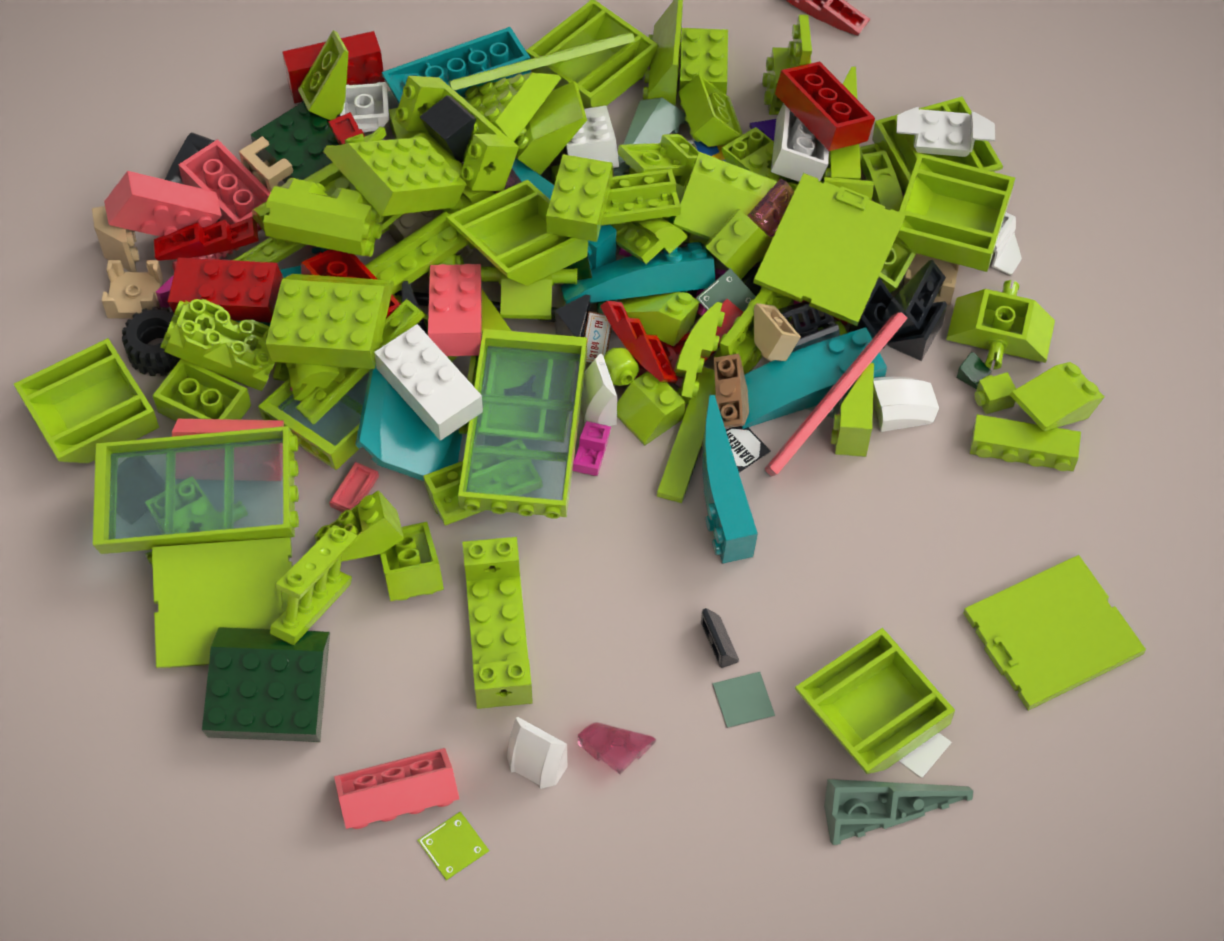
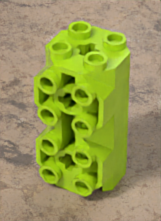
[263,178,383,257]
[160,299,275,391]

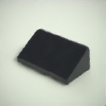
[701,608,739,668]

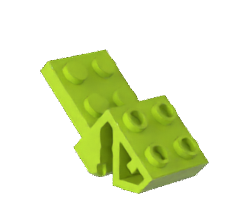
[762,15,812,115]
[618,134,699,187]

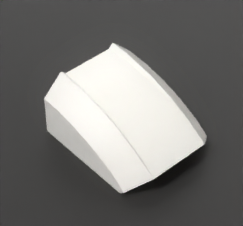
[340,82,389,132]
[581,354,617,426]
[873,377,939,432]
[507,717,568,789]

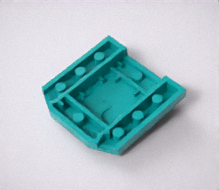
[356,366,462,481]

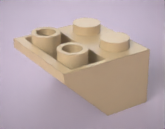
[92,206,140,272]

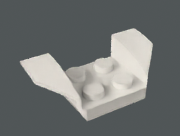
[897,106,995,157]
[991,212,1022,276]

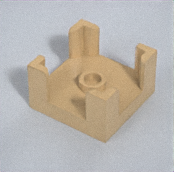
[239,136,293,192]
[903,253,959,305]
[102,260,163,319]

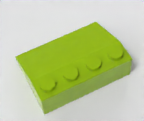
[643,0,683,107]
[514,81,587,175]
[673,152,792,260]

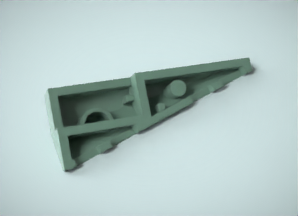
[614,98,688,176]
[824,779,974,845]

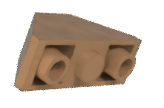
[714,354,749,428]

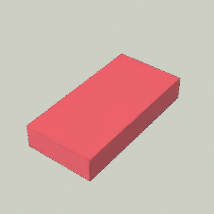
[329,462,379,512]

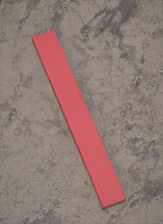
[764,312,907,476]

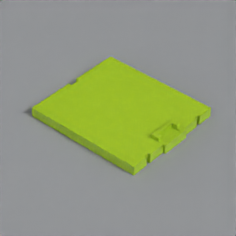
[753,173,906,326]
[152,537,293,669]
[963,555,1146,711]

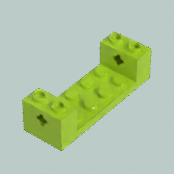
[394,76,519,191]
[462,537,533,709]

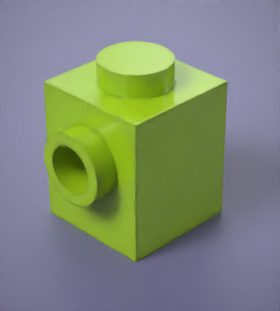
[975,372,1016,414]

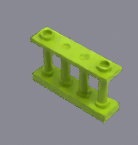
[270,525,358,645]

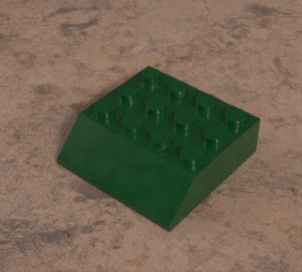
[250,101,341,183]
[202,627,330,742]

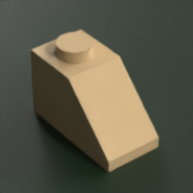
[754,303,801,361]

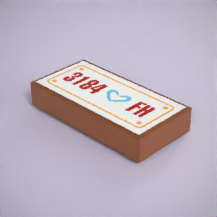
[584,311,612,364]

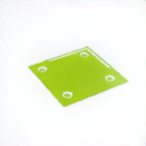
[418,811,490,880]

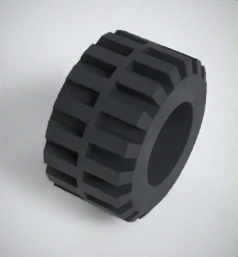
[122,307,181,376]

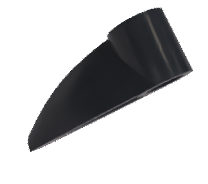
[165,132,215,183]

